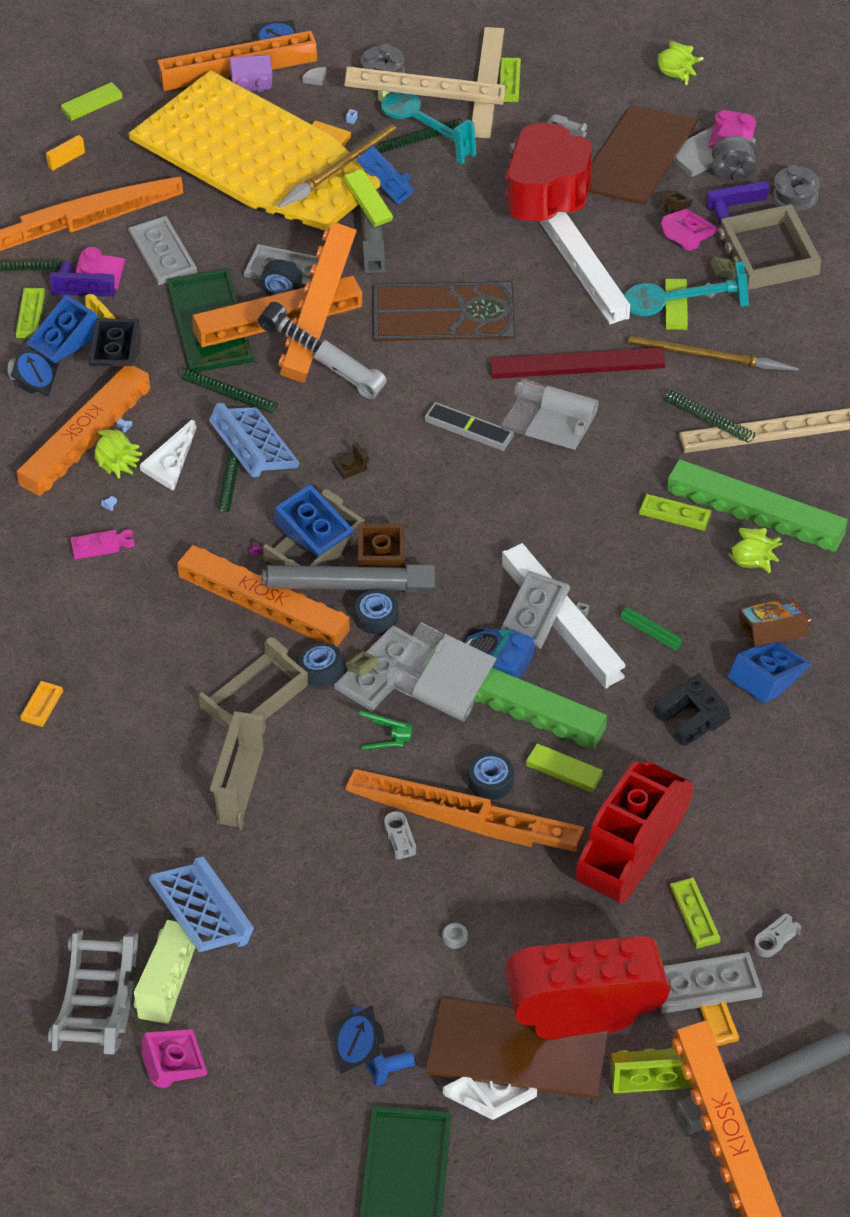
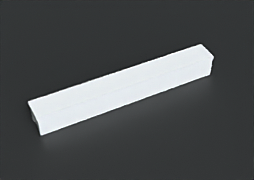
[539,212,630,324]
[502,543,625,689]

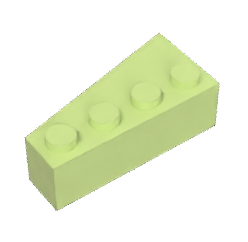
[134,920,198,1025]

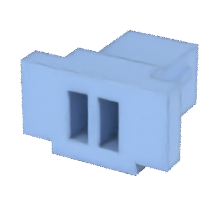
[116,418,132,433]
[101,496,117,511]

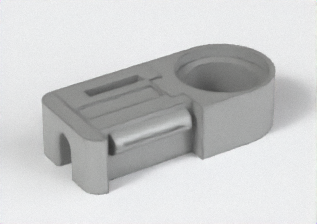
[547,114,587,137]
[384,812,416,859]
[754,914,801,957]

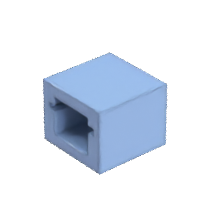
[346,109,358,124]

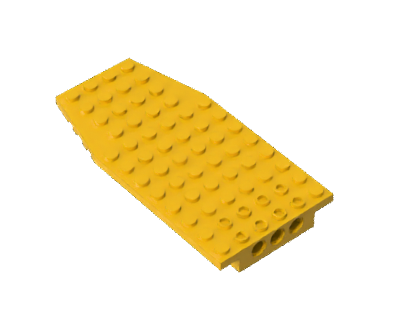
[129,70,380,230]

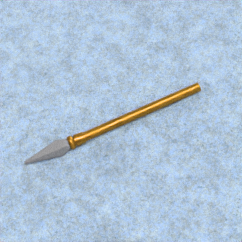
[278,124,396,208]
[628,335,798,370]

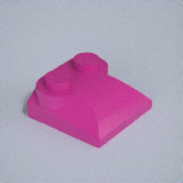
[708,110,756,148]
[661,209,718,251]
[76,247,125,290]
[141,1029,207,1088]

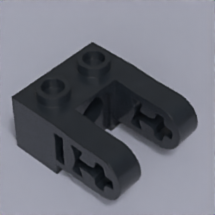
[653,673,731,746]

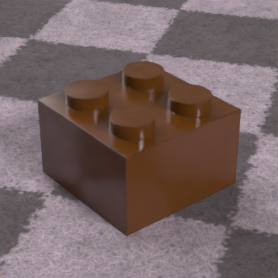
[358,524,405,568]

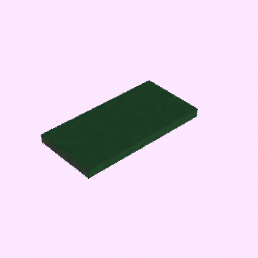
[167,268,254,373]
[360,1106,452,1217]

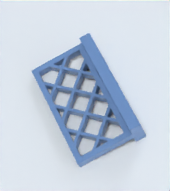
[209,403,300,477]
[149,857,254,952]

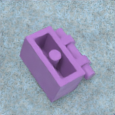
[230,55,272,92]

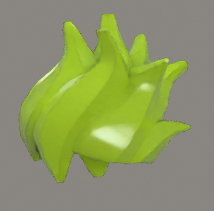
[658,41,703,85]
[95,430,142,479]
[729,528,782,573]

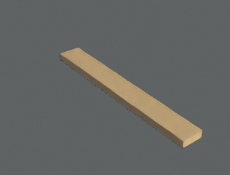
[472,27,504,138]
[345,67,505,105]
[679,408,850,453]

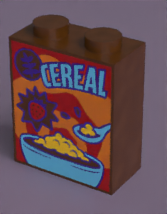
[738,597,811,647]

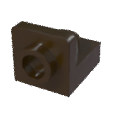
[658,190,693,216]
[333,442,369,479]

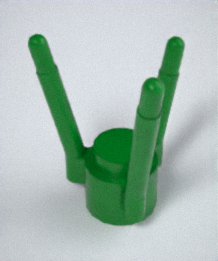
[358,711,413,750]

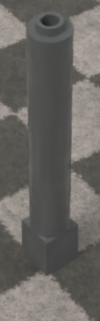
[360,188,385,273]
[261,565,435,594]
[676,1029,850,1135]

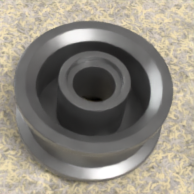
[361,44,405,73]
[712,136,757,181]
[773,165,820,211]

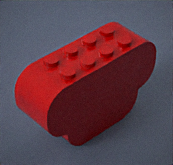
[505,123,592,221]
[576,761,693,904]
[504,936,670,1040]

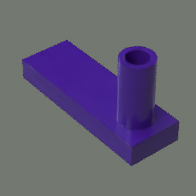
[705,181,769,225]
[50,262,116,297]

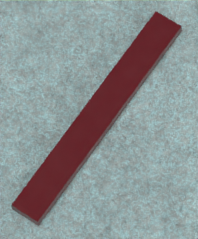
[490,347,665,379]

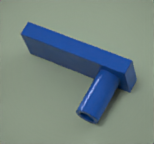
[356,145,414,205]
[350,1006,415,1086]

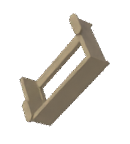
[263,489,365,566]
[199,637,308,740]
[210,711,266,831]

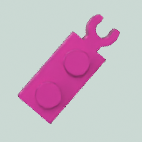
[70,530,135,559]

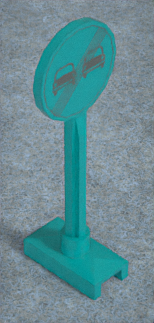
[381,92,476,164]
[624,261,749,316]

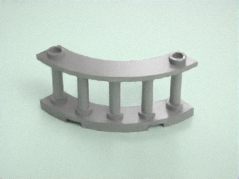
[48,930,138,1054]

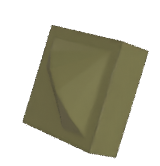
[710,257,735,279]
[345,651,379,677]

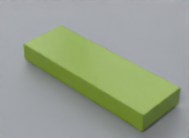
[500,58,521,102]
[61,82,123,121]
[343,169,393,227]
[665,279,688,330]
[16,288,45,338]
[639,494,711,531]
[526,743,603,793]
[670,877,721,949]

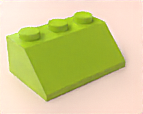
[610,1047,692,1093]

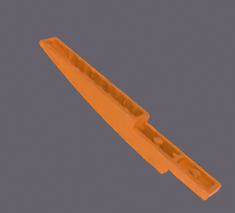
[0,177,183,251]
[345,769,585,852]

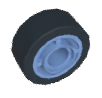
[260,259,303,296]
[354,589,399,634]
[298,642,345,687]
[468,752,514,800]

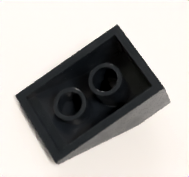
[89,318,141,366]

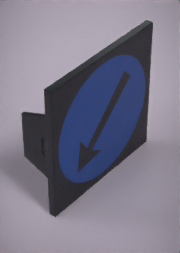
[255,20,296,41]
[10,344,58,396]
[332,1006,385,1074]

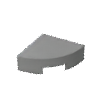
[303,67,327,86]

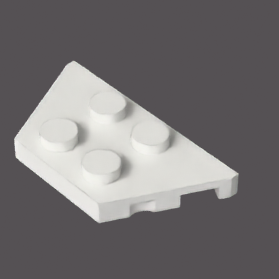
[443,1077,537,1120]

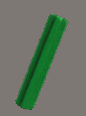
[621,607,682,650]

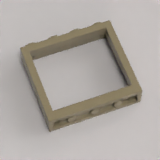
[718,204,821,290]

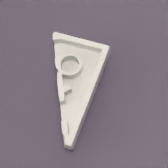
[140,420,197,491]

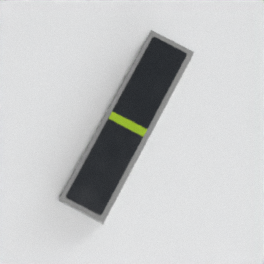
[425,402,514,451]

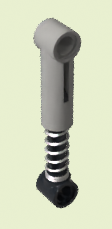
[258,301,387,399]

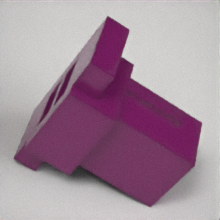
[250,541,263,555]

